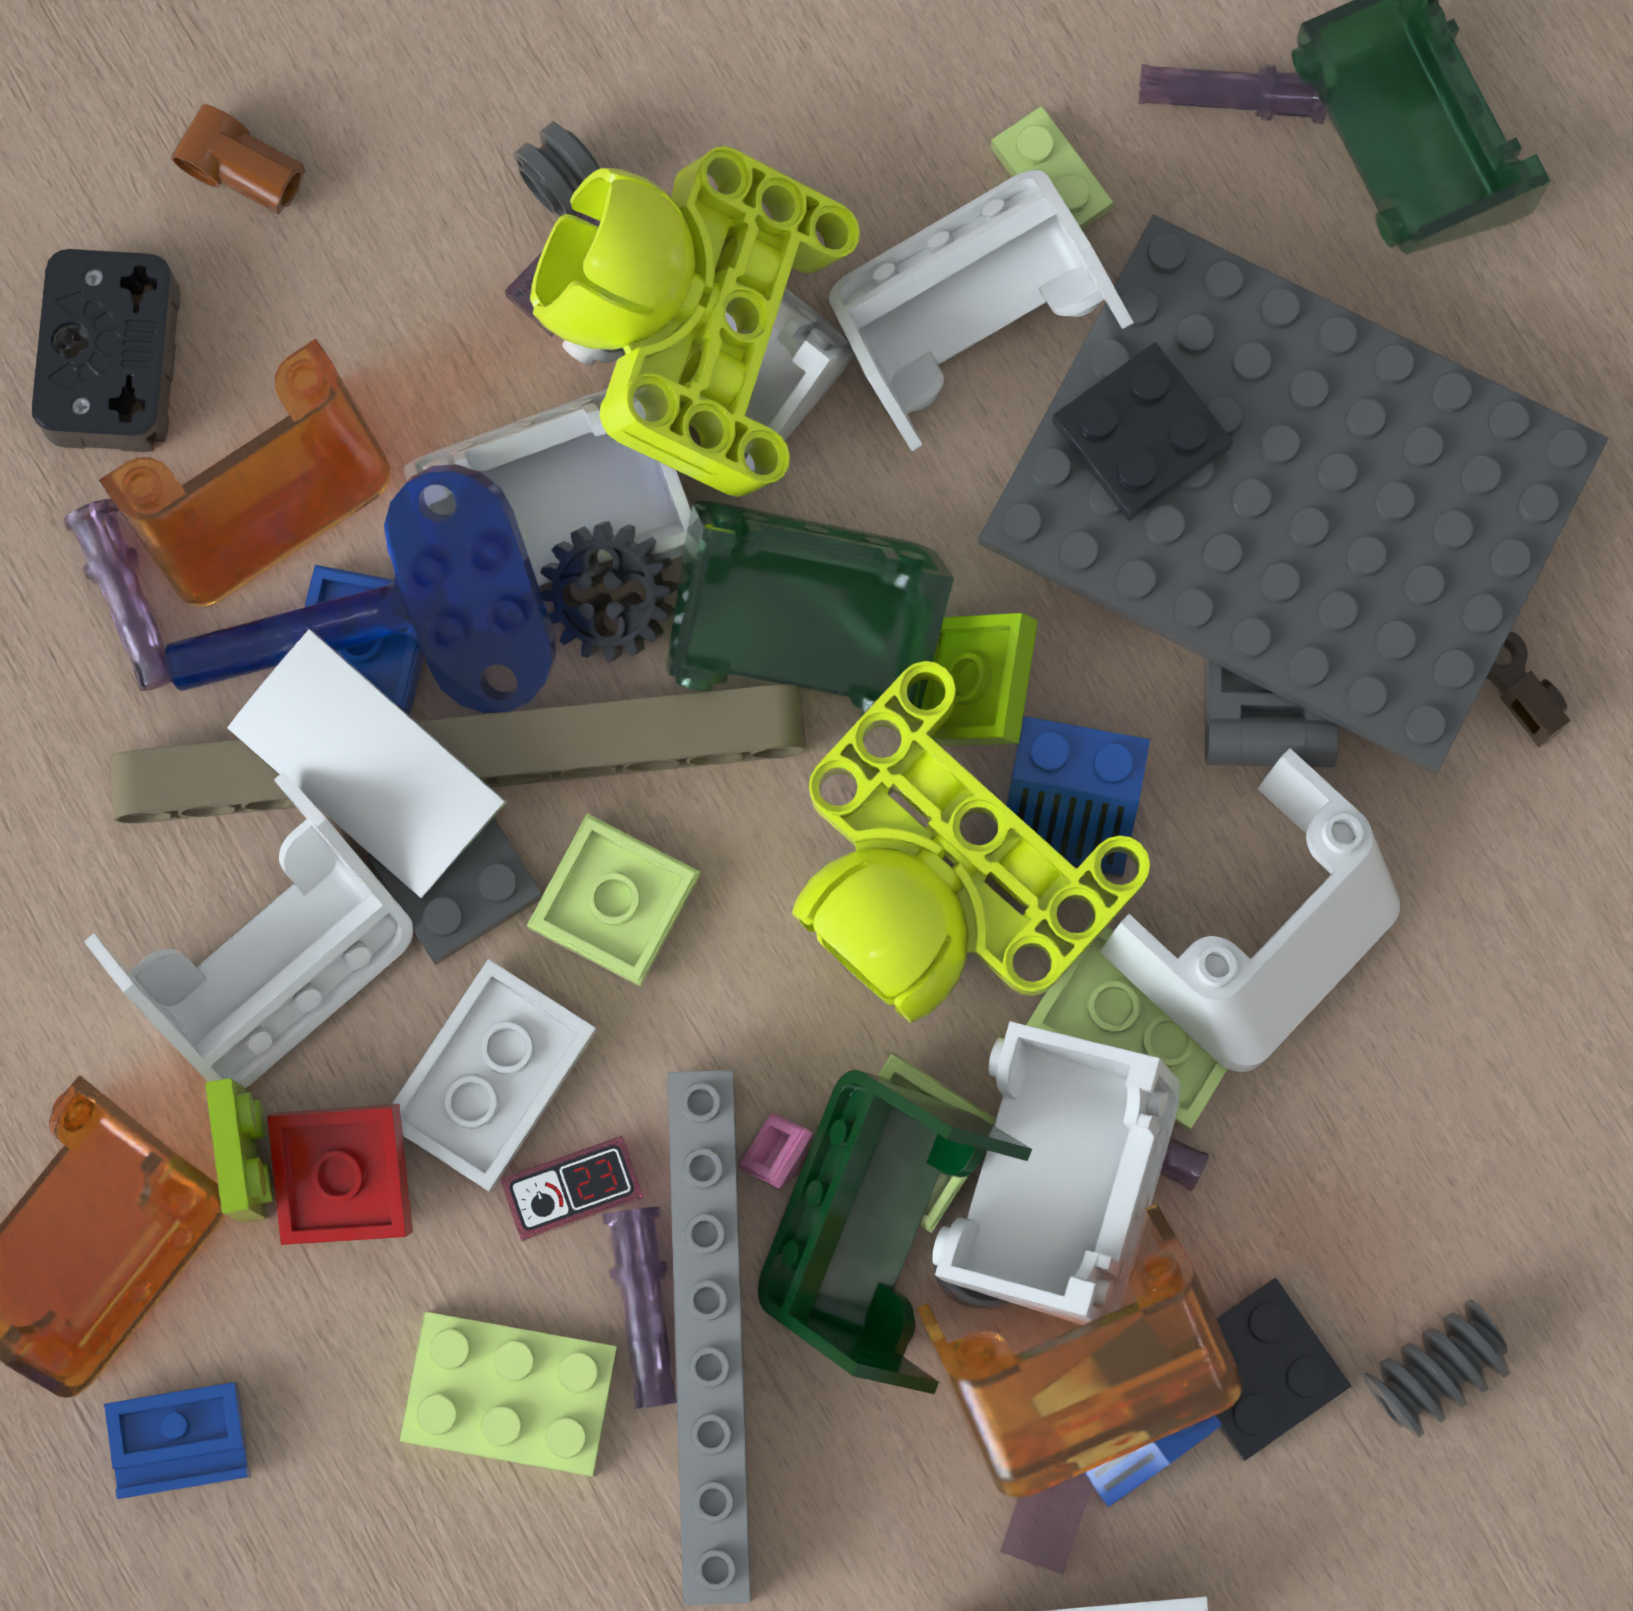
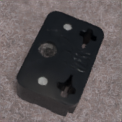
[32,249,181,452]

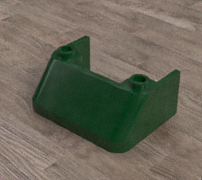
[758,1070,1032,1394]

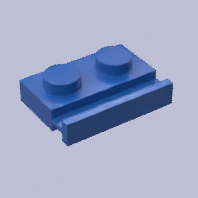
[104,1382,251,1499]

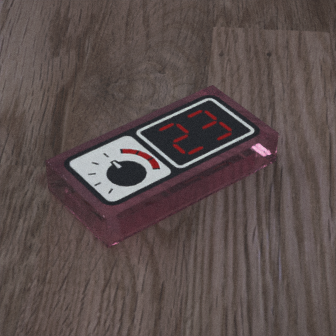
[500,1136,644,1242]

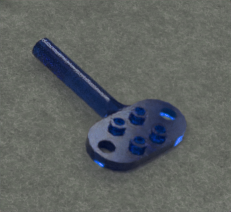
[165,464,556,713]

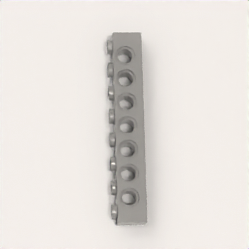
[667,1070,751,1605]

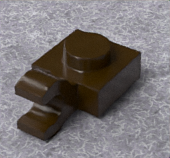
[1486,631,1571,748]

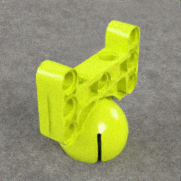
[530,146,860,497]
[791,661,1150,1023]

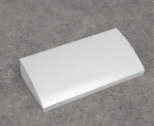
[227,629,507,898]

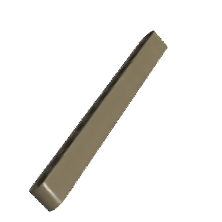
[110,684,807,824]

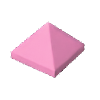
[738,1112,813,1189]

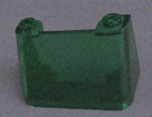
[1291,0,1551,255]
[666,501,954,717]

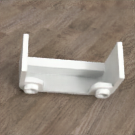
[829,170,1134,451]
[1099,748,1400,1072]
[84,771,413,1088]

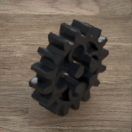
[538,521,678,661]

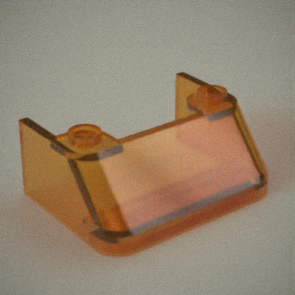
[916,1203,1242,1498]

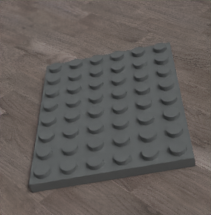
[978,214,1609,775]

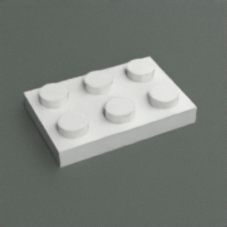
[392,959,597,1193]

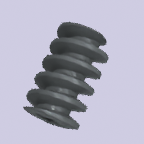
[1363,1299,1510,1438]

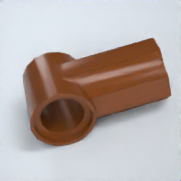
[171,104,305,214]

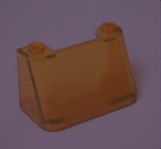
[99,338,390,607]
[0,1075,225,1398]

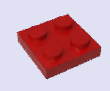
[267,1104,413,1245]

